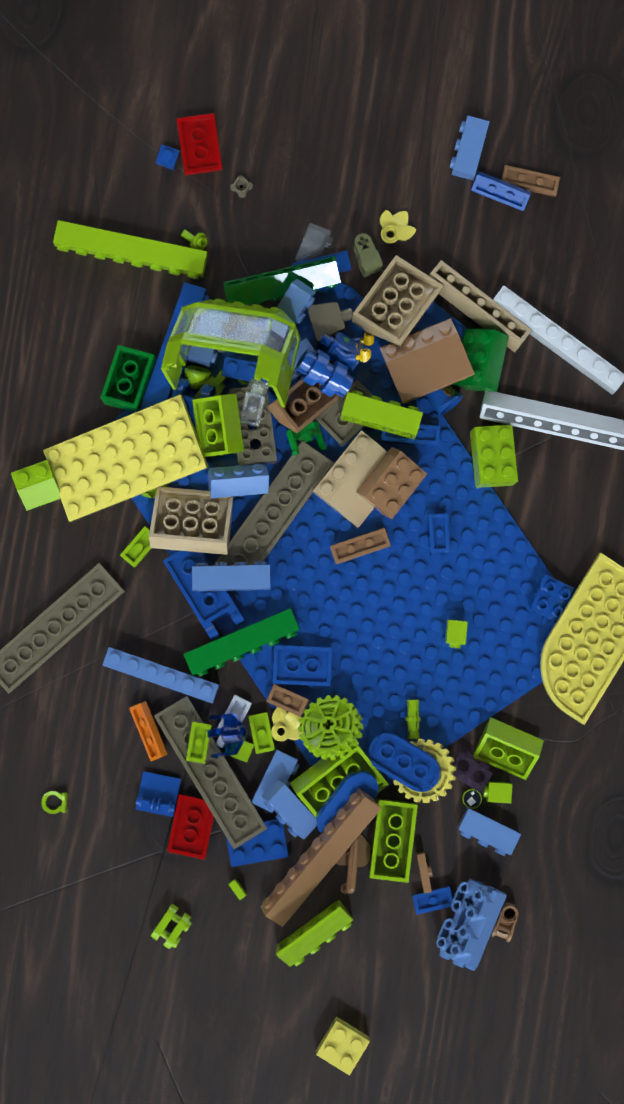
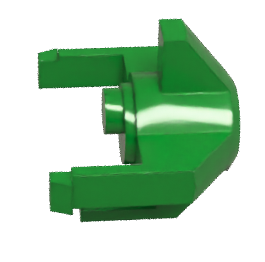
[286,420,326,456]

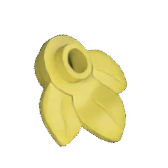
[380,210,416,244]
[271,707,302,741]

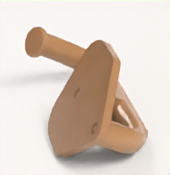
[336,834,371,894]

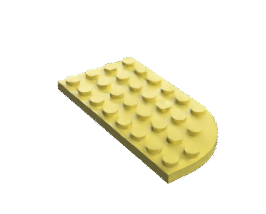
[540,553,624,725]

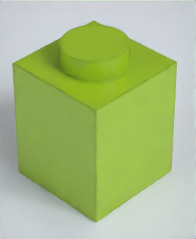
[445,620,468,648]
[483,781,512,803]

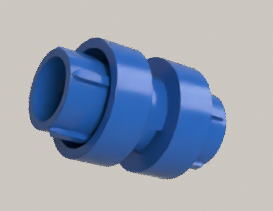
[295,349,354,397]

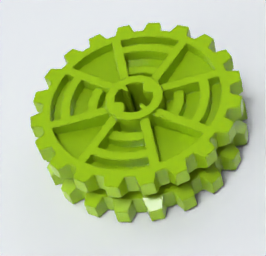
[298,695,364,760]

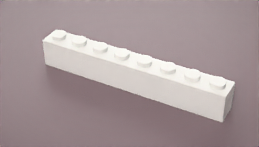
[493,286,624,395]
[480,391,624,450]

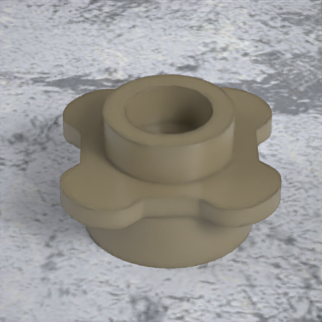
[230,175,253,198]

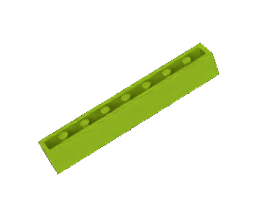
[53,220,208,279]

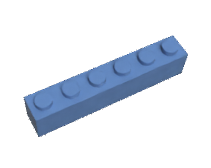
[103,647,220,703]

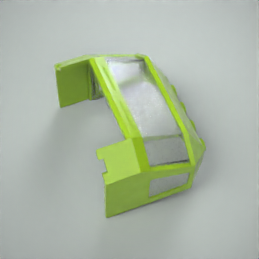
[161,299,301,407]

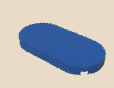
[368,733,441,792]
[316,771,378,833]

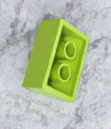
[192,394,244,457]
[473,718,544,780]

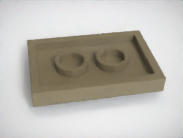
[316,380,372,447]

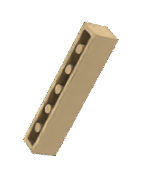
[429,260,532,353]

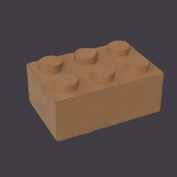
[356,447,427,519]

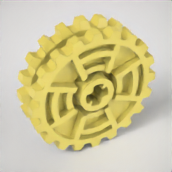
[393,739,457,803]

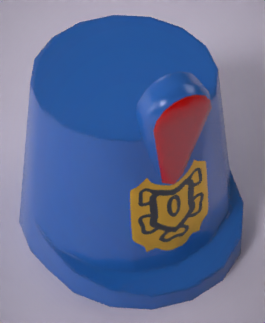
[426,385,464,416]

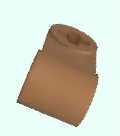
[490,902,519,942]

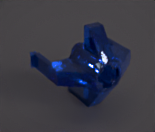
[207,713,247,759]

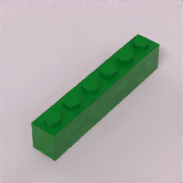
[224,256,341,305]
[184,608,300,677]

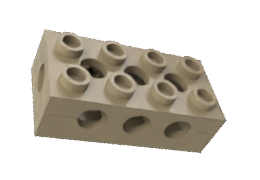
[229,384,277,465]

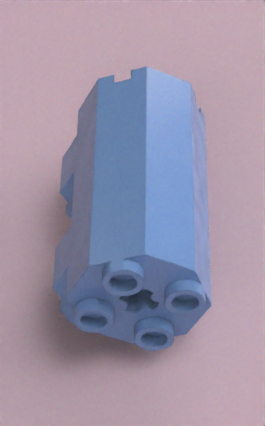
[436,878,507,971]

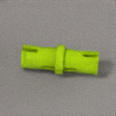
[406,700,421,739]

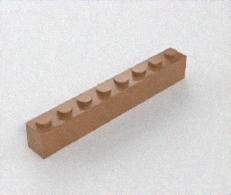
[260,788,381,927]

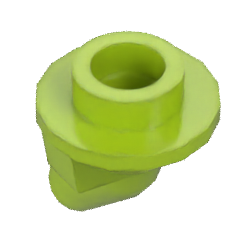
[181,230,207,250]

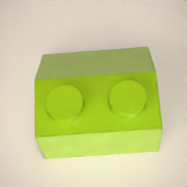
[11,460,61,511]

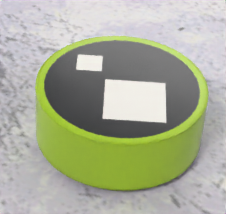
[462,789,482,809]

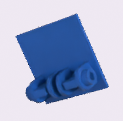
[529,574,575,622]
[135,771,181,817]

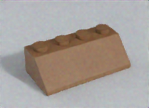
[267,359,353,433]

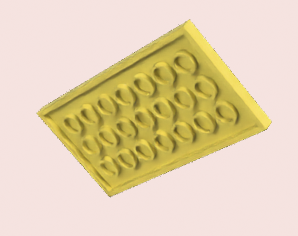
[43,395,209,522]

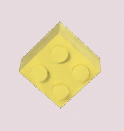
[316,1017,370,1076]

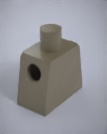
[307,302,353,344]

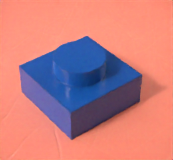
[156,145,180,170]

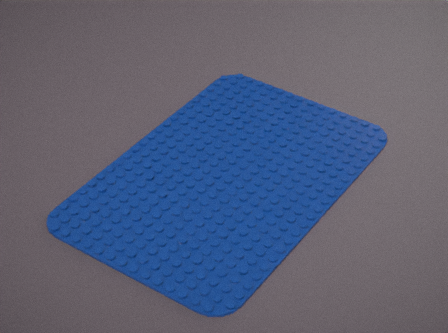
[112,283,556,793]

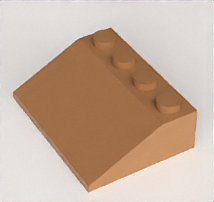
[380,318,475,404]

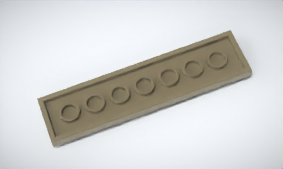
[213,441,334,566]
[0,563,125,694]
[154,696,267,849]

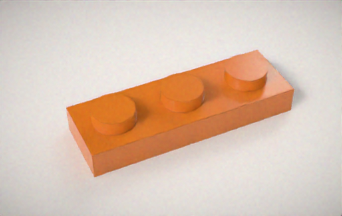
[129,701,168,761]

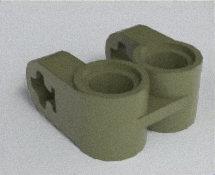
[354,233,383,278]

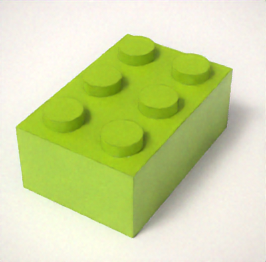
[470,425,518,488]

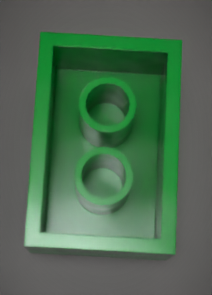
[453,329,509,392]
[100,345,157,413]

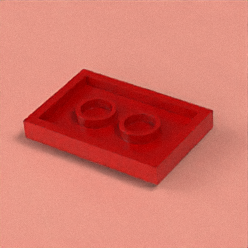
[177,113,222,176]
[167,794,214,860]

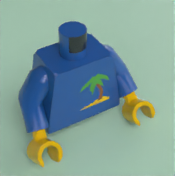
[319,332,374,373]

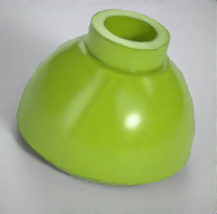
[185,365,211,389]

